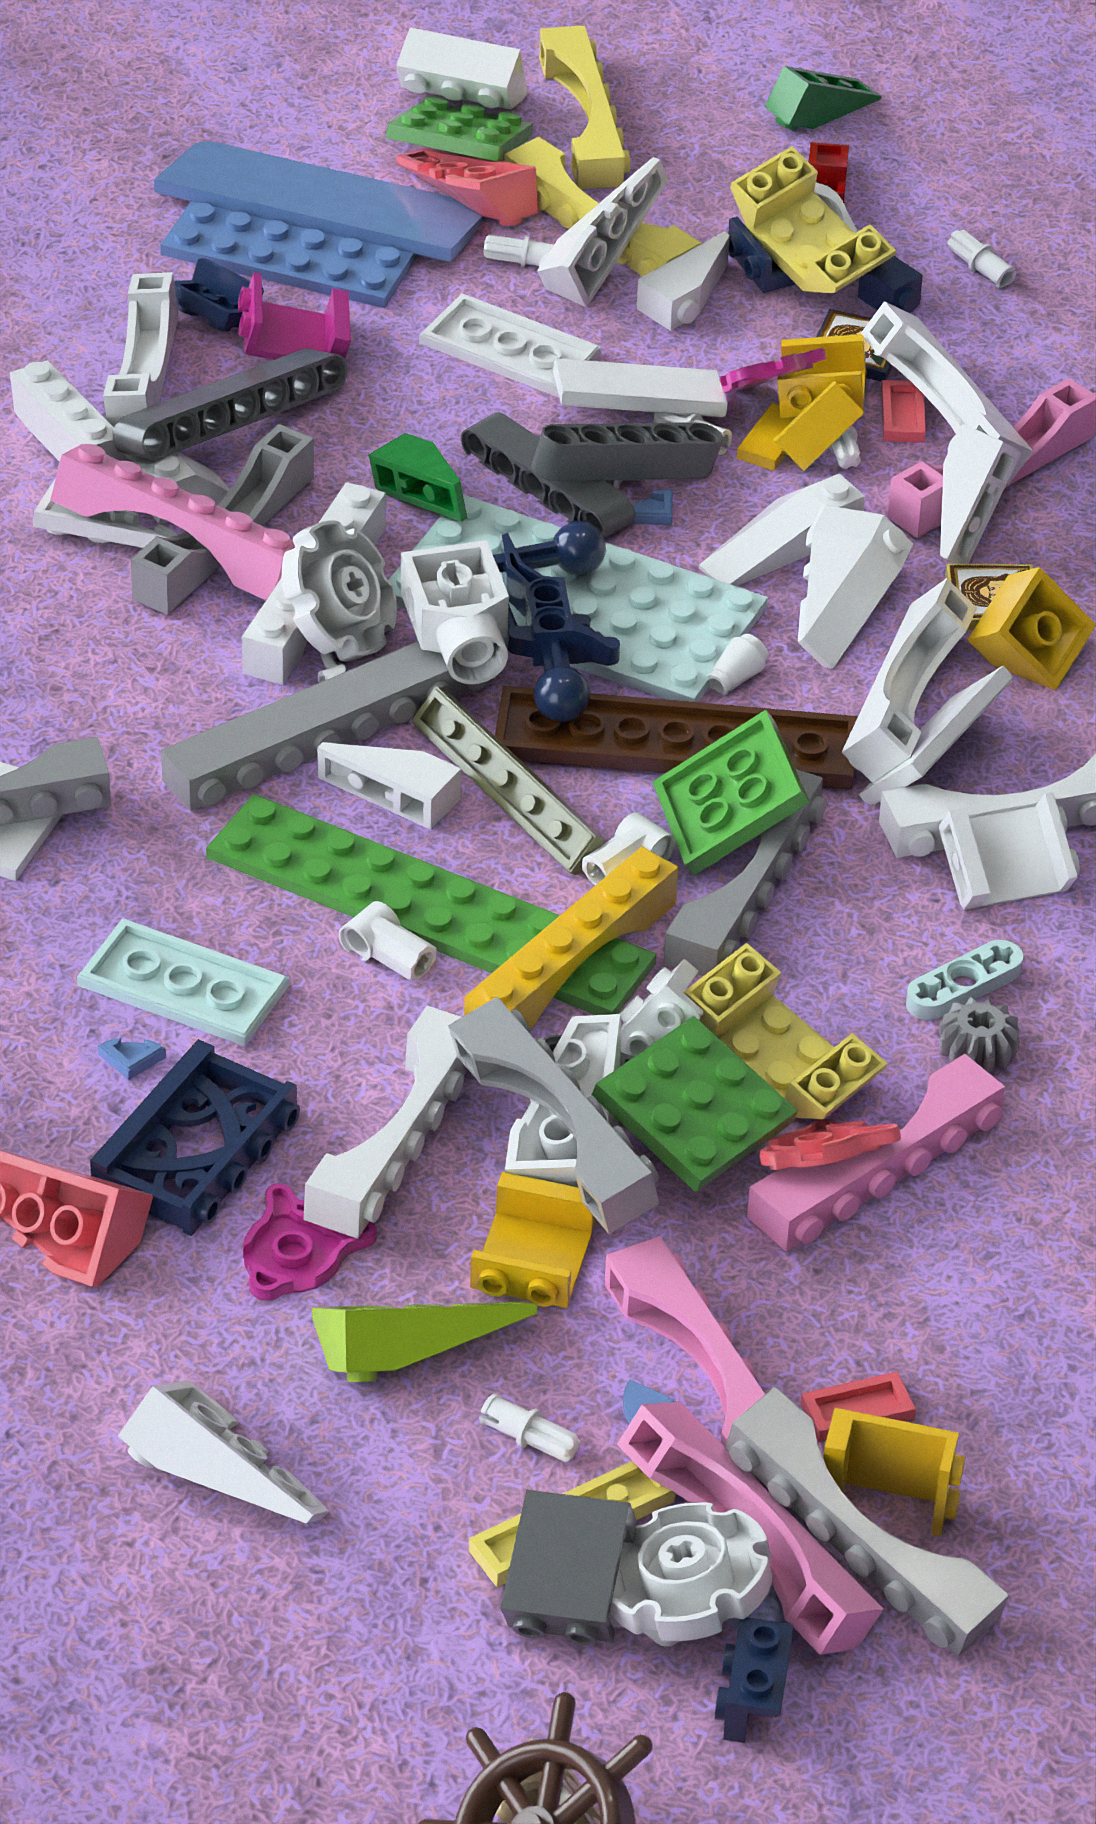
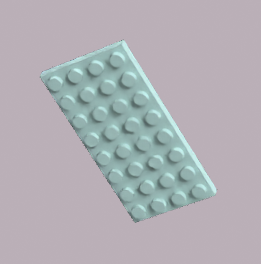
[388,494,768,702]

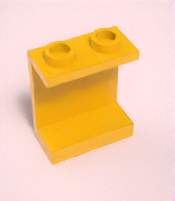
[777,334,867,418]
[470,1172,597,1308]
[823,1408,966,1536]

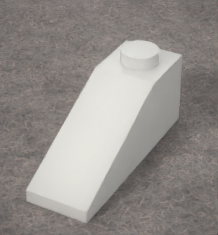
[637,232,730,331]
[940,424,1022,564]
[317,742,461,830]

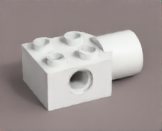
[401,540,509,684]

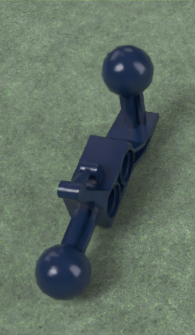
[493,521,620,723]

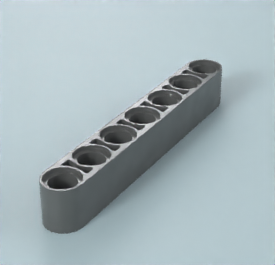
[113,348,348,460]

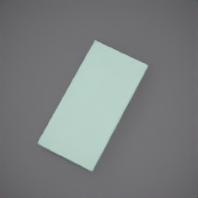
[77,918,289,1046]

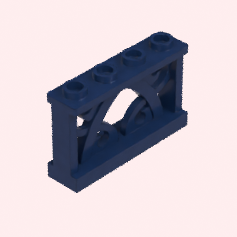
[90,1039,300,1236]

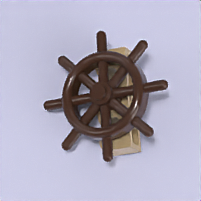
[418,1692,653,1824]

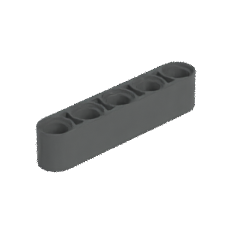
[461,412,635,540]
[531,422,723,481]

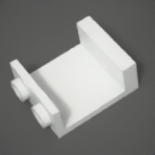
[939,792,1080,910]

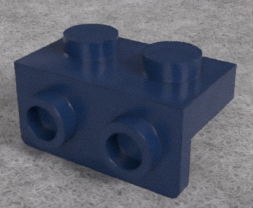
[728,217,796,293]
[174,258,264,332]
[715,1617,793,1743]

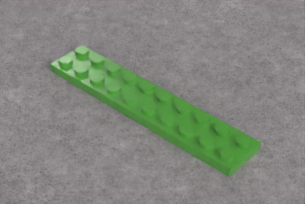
[206,794,657,1015]

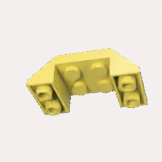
[730,146,896,293]
[684,943,888,1119]

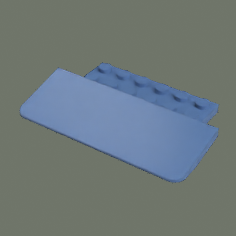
[154,141,485,308]

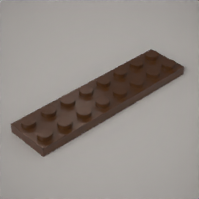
[495,686,858,789]

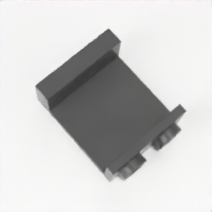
[500,1490,638,1645]

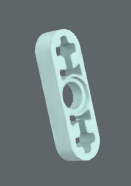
[906,940,1023,1020]

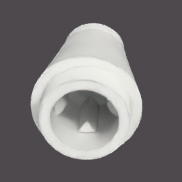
[707,634,769,695]

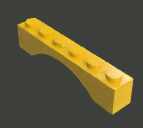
[464,846,678,1030]

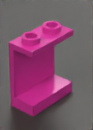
[238,272,351,360]

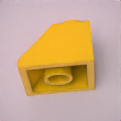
[967,567,1096,690]

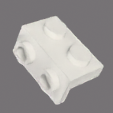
[620,959,703,1056]

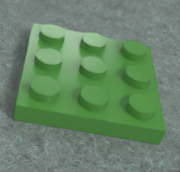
[386,97,533,162]
[653,710,810,875]
[592,1016,798,1192]

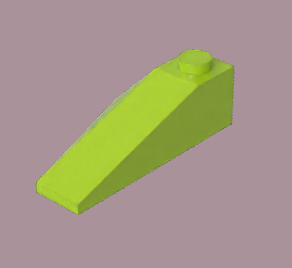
[312,1302,537,1382]

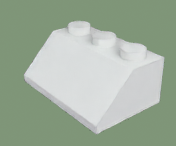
[396,28,528,109]

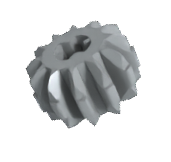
[939,997,1020,1074]

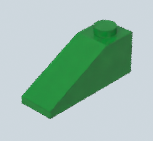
[765,66,882,131]
[368,433,467,522]

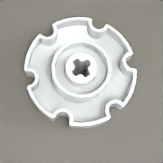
[282,520,397,662]
[610,1502,773,1641]

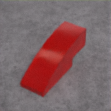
[808,142,849,203]

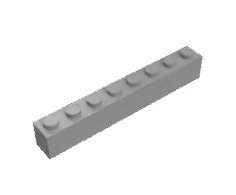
[161,641,493,811]

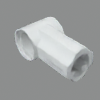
[582,812,675,885]
[339,901,437,980]

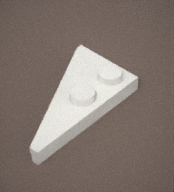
[33,480,178,548]

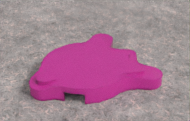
[720,348,827,393]
[243,1183,377,1300]

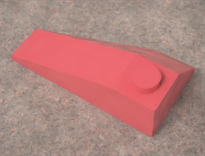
[397,148,538,226]
[0,1150,153,1287]

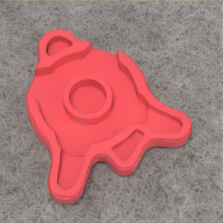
[759,1119,901,1170]

